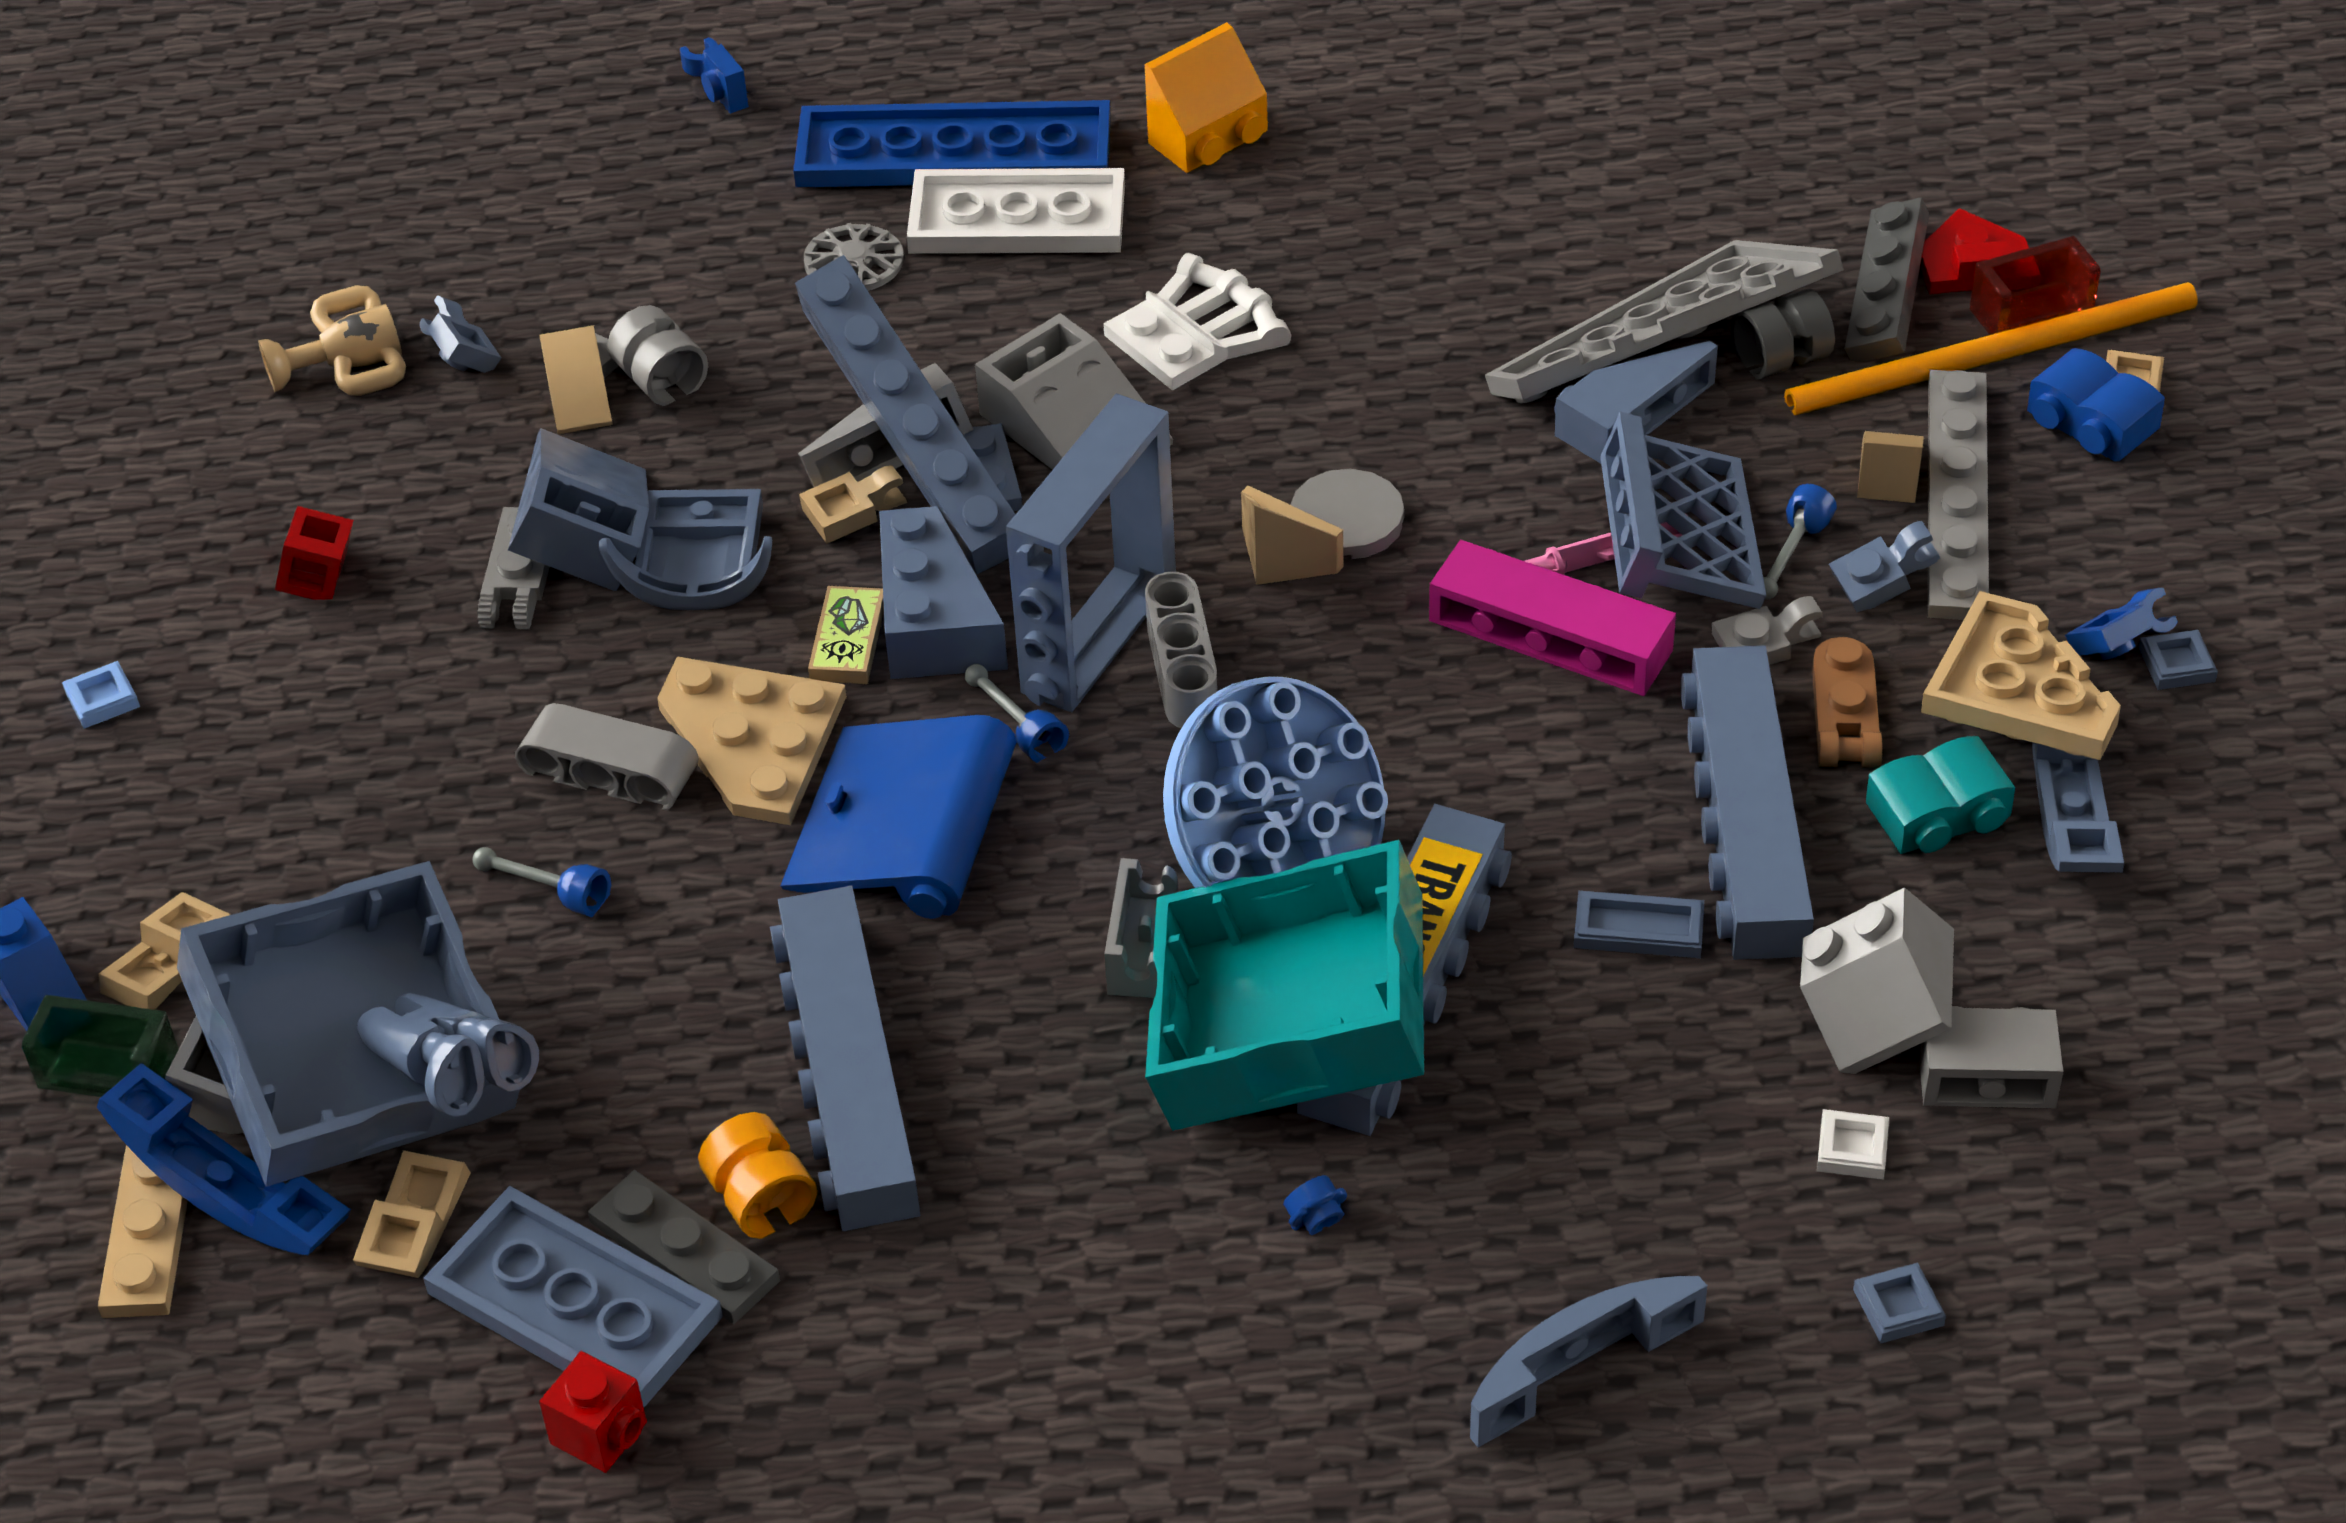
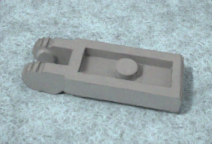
[477,507,550,629]

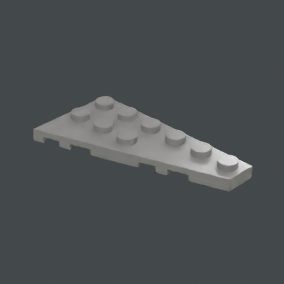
[1485,240,1844,403]

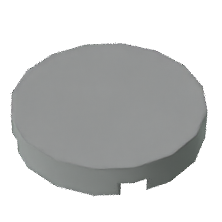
[1290,468,1404,559]

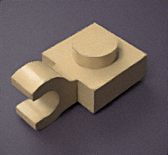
[799,465,907,544]

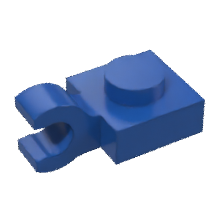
[680,37,749,114]
[2065,588,2178,660]

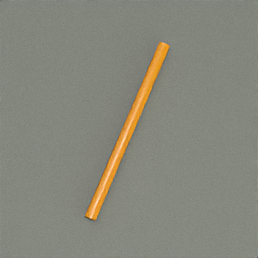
[1784,282,2198,415]

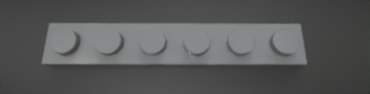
[1928,370,1989,620]

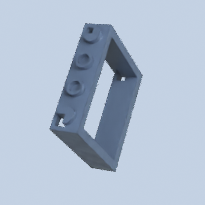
[1006,393,1176,713]

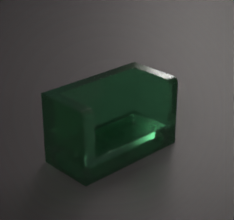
[22,995,179,1097]

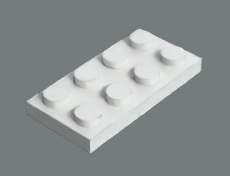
[907,168,1125,254]

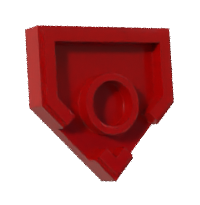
[1920,208,2038,294]

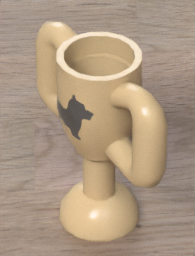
[258,285,406,396]

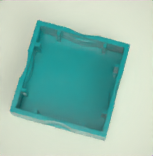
[1145,840,1424,1131]

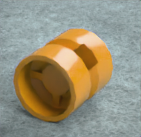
[698,1112,817,1239]

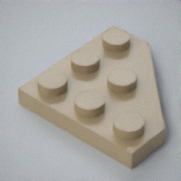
[1921,591,2121,760]
[657,657,847,825]

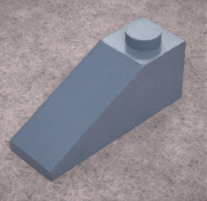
[1554,341,1718,464]

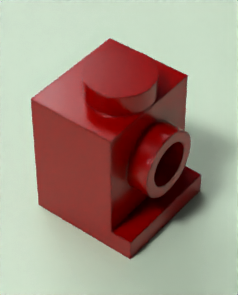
[275,506,354,600]

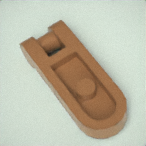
[1812,637,1882,768]

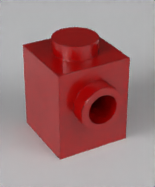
[539,1351,647,1473]

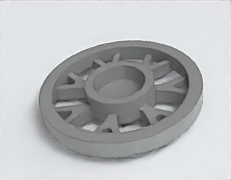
[804,223,904,291]

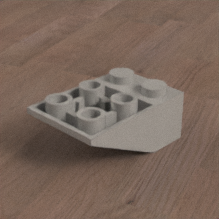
[975,313,1173,470]

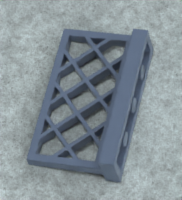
[1600,411,1767,609]

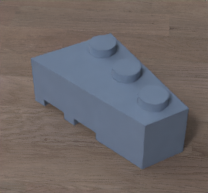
[879,506,1008,679]

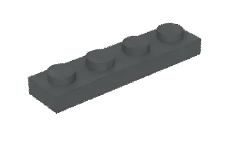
[1844,197,1929,362]

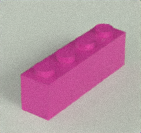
[1429,539,1676,696]

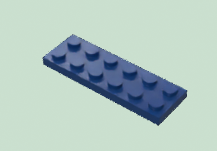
[793,100,1111,187]

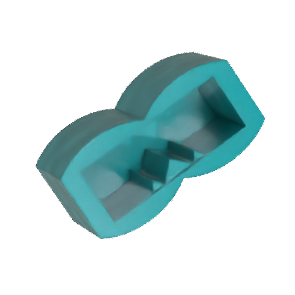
[1866,736,2015,854]

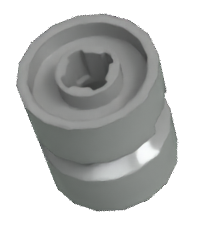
[607,305,709,406]

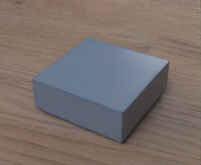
[2139,630,2218,690]
[1853,1263,1946,1343]

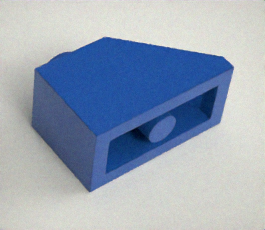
[0,897,95,1047]

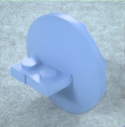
[1163,677,1388,888]

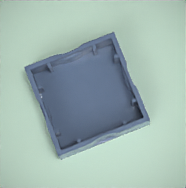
[177,861,520,1187]

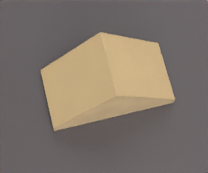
[1857,431,1924,503]

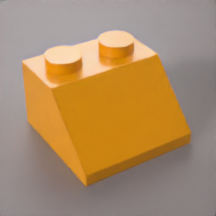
[1144,22,1268,173]

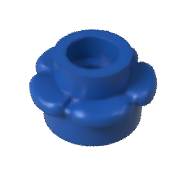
[1283,1175,1347,1235]

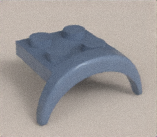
[599,489,773,610]

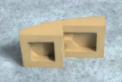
[539,325,613,434]
[99,892,230,1016]
[353,1150,471,1278]

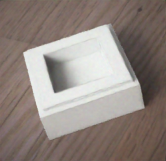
[1817,1109,1889,1180]

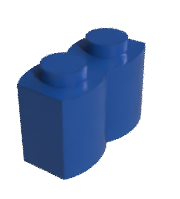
[2027,348,2165,461]

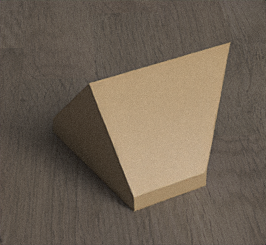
[1241,486,1343,585]

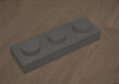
[588,1170,780,1324]

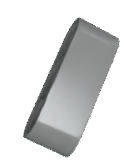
[1145,572,1218,728]
[515,703,699,811]

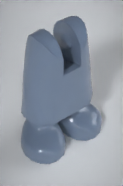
[357,993,539,1117]

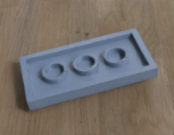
[423,1186,723,1407]

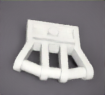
[1104,253,1291,390]

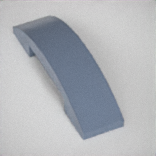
[2032,742,2124,872]
[1470,1276,1708,1447]

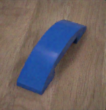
[97,1063,351,1256]

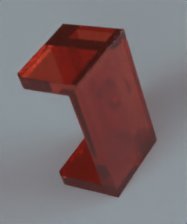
[1969,236,2101,335]

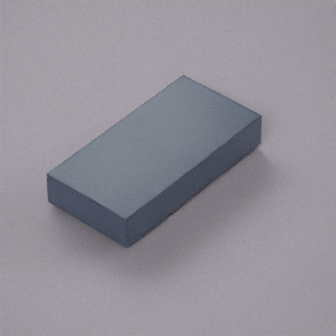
[1574,890,1705,958]

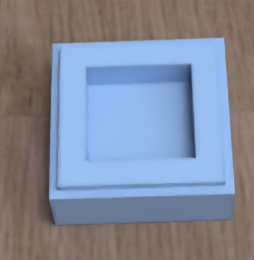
[62,661,140,729]

